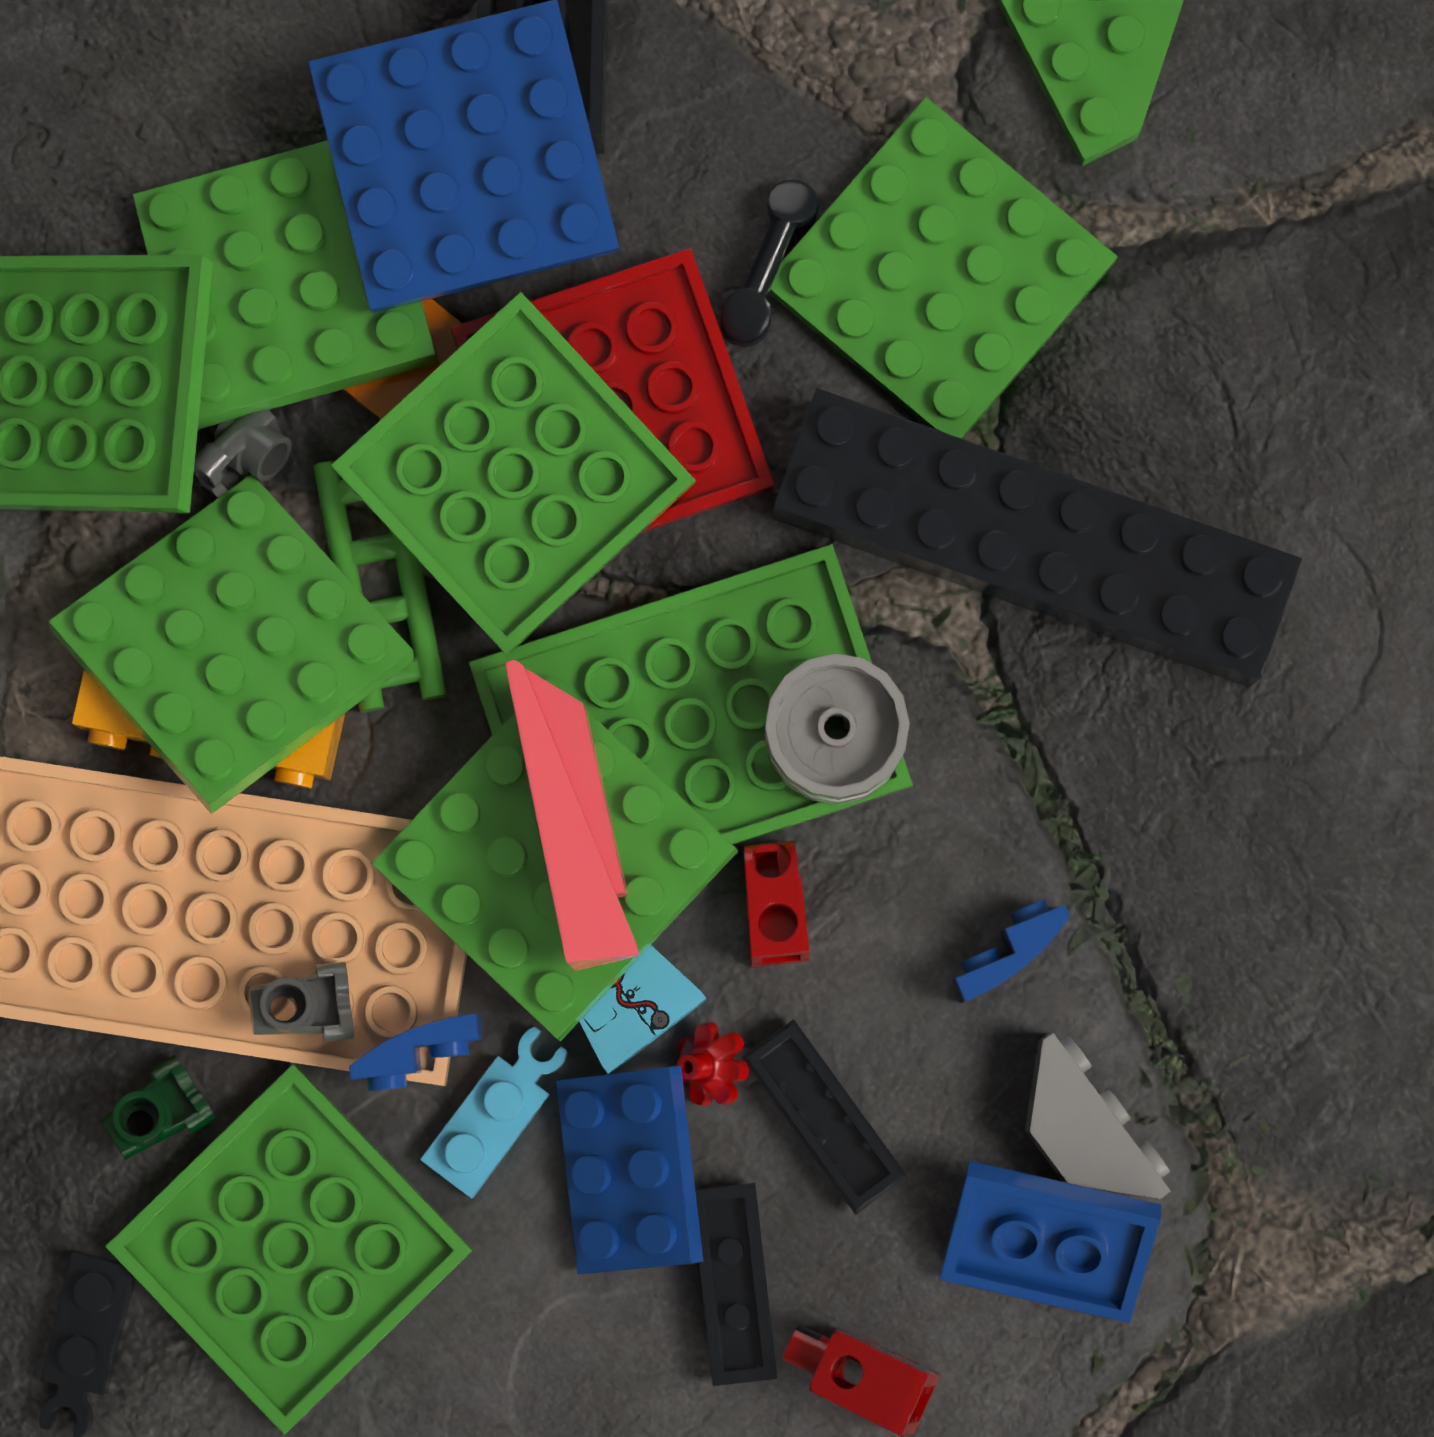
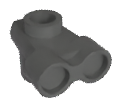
[194,410,292,502]
[249,962,354,1042]

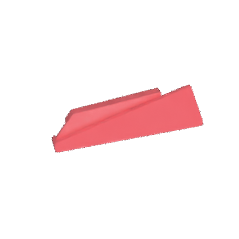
[505,660,640,971]

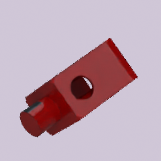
[783,1325,941,1436]

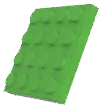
[768,97,1118,439]
[133,140,439,429]
[0,255,214,513]
[331,292,696,656]
[49,474,414,814]
[372,676,738,1041]
[105,1064,474,1435]

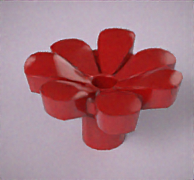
[676,1022,749,1106]

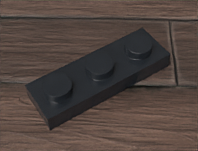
[695,1182,777,1386]

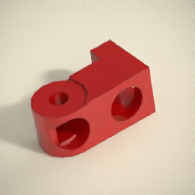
[744,841,810,967]

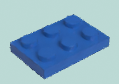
[556,1066,703,1275]
[940,1161,1161,1323]

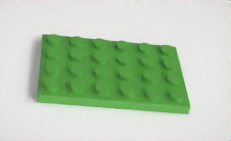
[469,544,913,845]

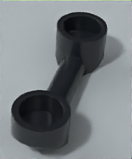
[721,179,818,347]

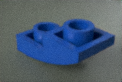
[952,899,1070,1004]
[349,1014,484,1091]

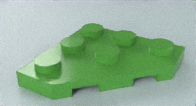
[997,0,1184,166]

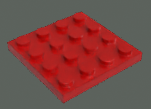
[451,248,775,534]

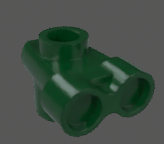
[100,1055,216,1160]

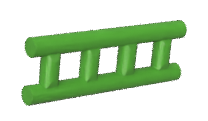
[313,461,447,713]

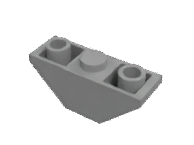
[1025,1033,1171,1199]

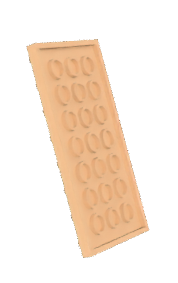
[0,756,467,1086]

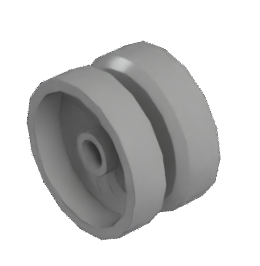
[765,654,910,805]

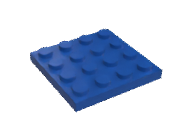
[308,0,620,313]

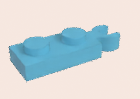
[420,1027,568,1199]

